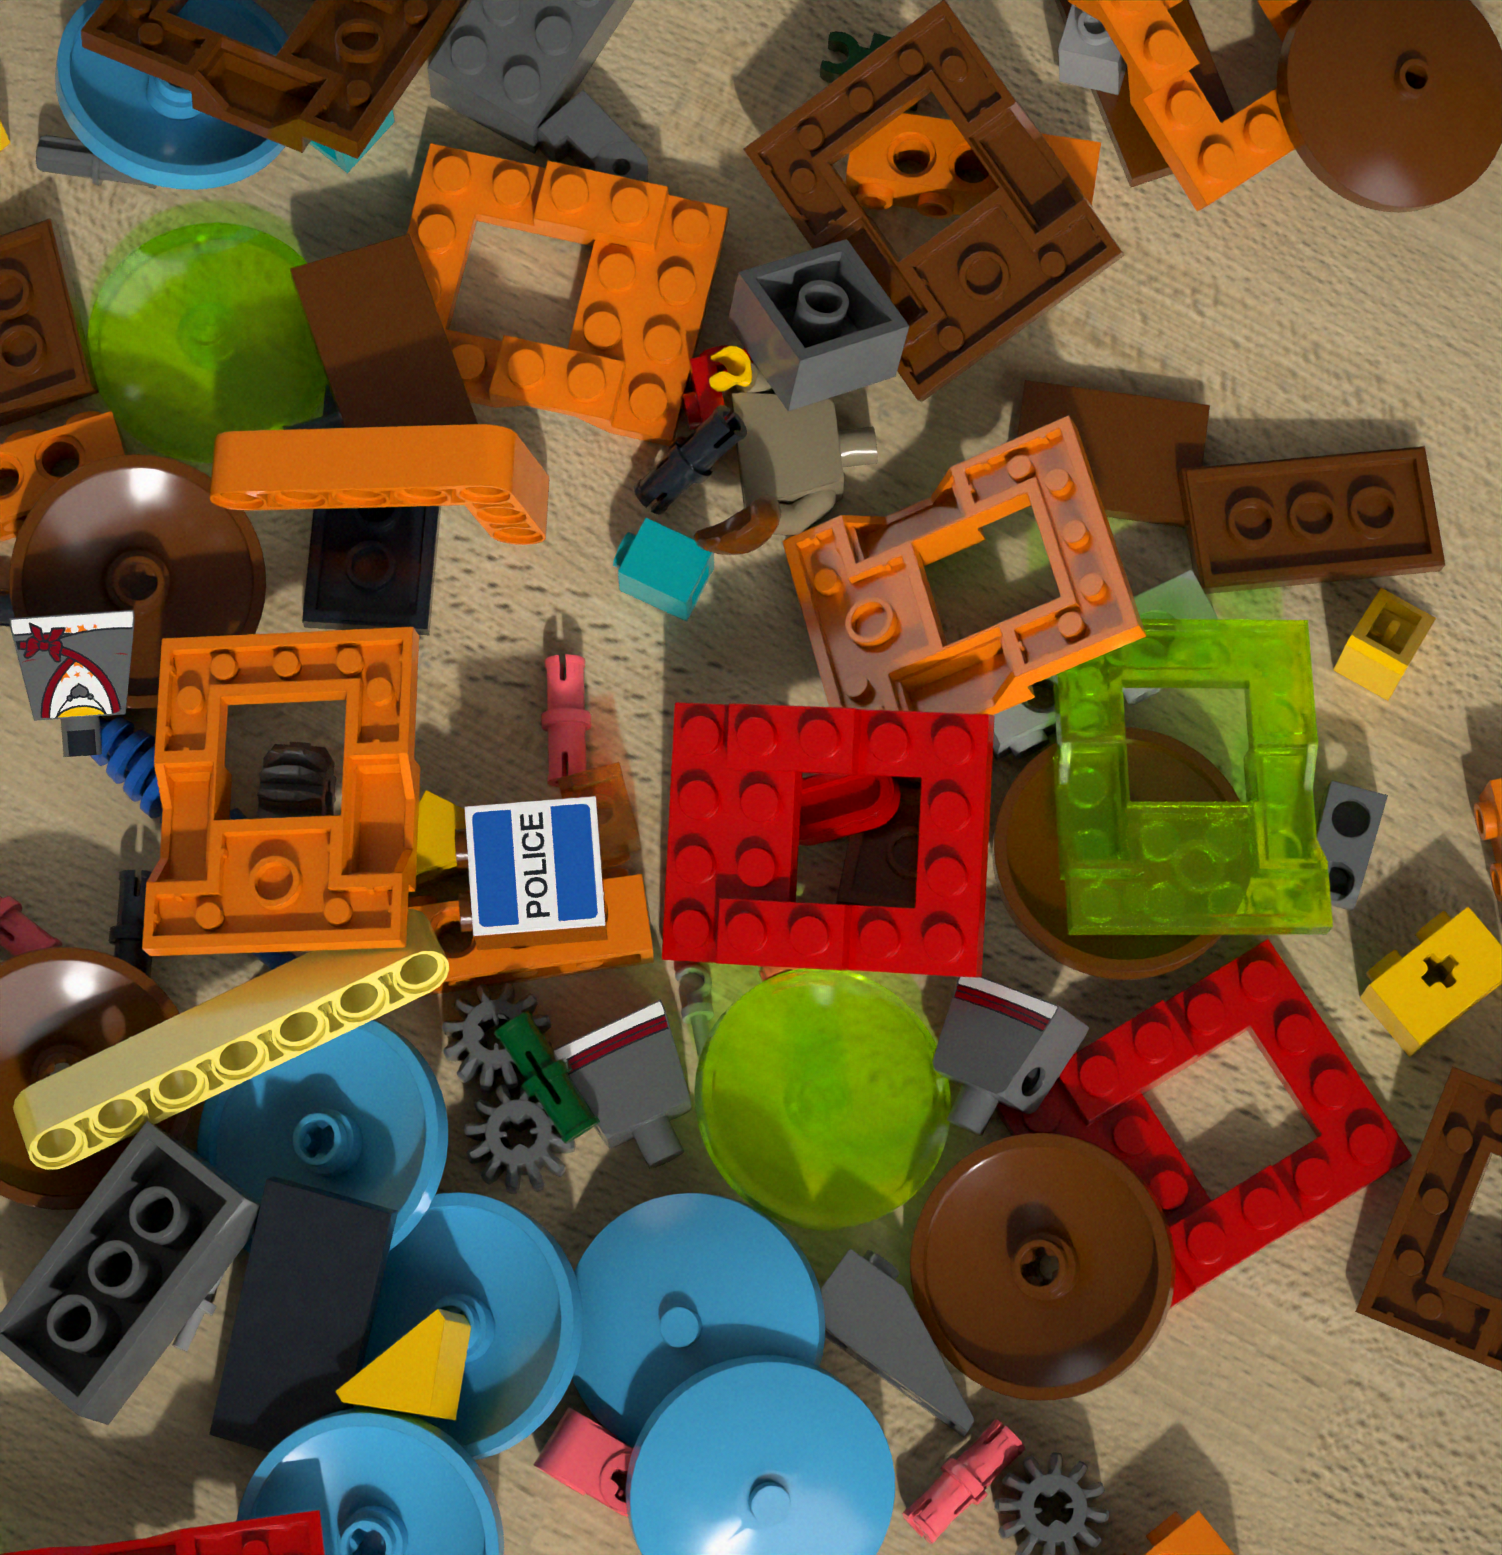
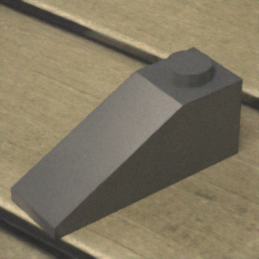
[820,1249,975,1437]

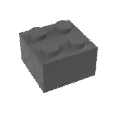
[727,239,909,411]

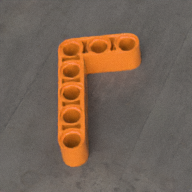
[210,424,550,545]

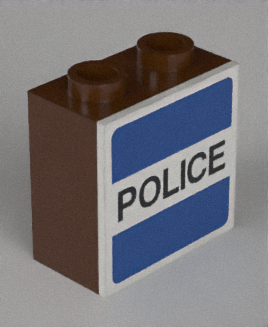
[455,796,608,950]

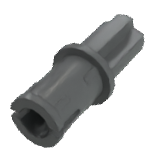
[36,135,157,189]

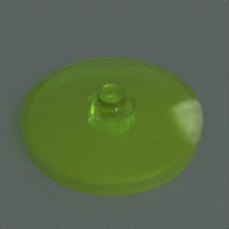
[87,222,328,463]
[694,968,951,1231]

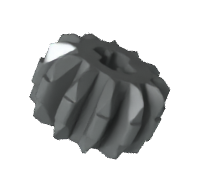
[257,742,337,819]
[442,983,552,1094]
[464,1084,576,1194]
[994,1452,1109,1555]

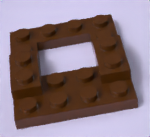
[81,0,467,159]
[743,0,1125,402]
[1355,1066,1502,1372]

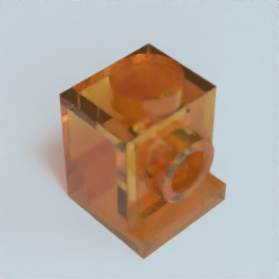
[557,762,641,869]

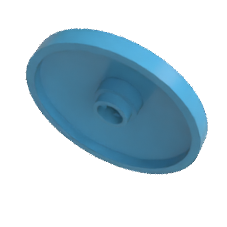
[55,0,289,190]
[197,1020,448,1253]
[353,1192,583,1460]
[572,1193,825,1448]
[626,1355,895,1555]
[236,1408,504,1555]

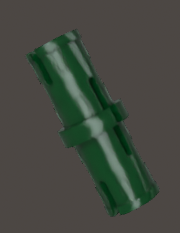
[494,1011,600,1144]

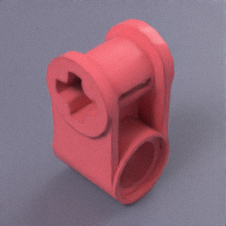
[533,1407,633,1517]

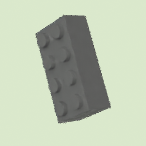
[427,0,634,154]
[0,1121,261,1425]

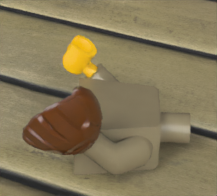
[694,346,878,555]

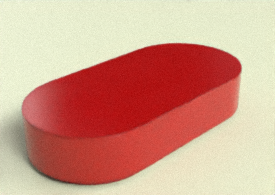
[799,774,901,846]

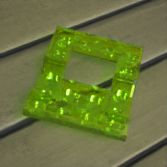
[1053,619,1333,935]

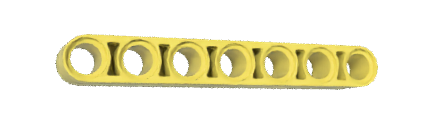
[13,909,449,1169]

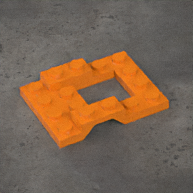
[1068,0,1309,212]
[407,143,730,446]
[782,415,1146,715]
[142,627,420,956]

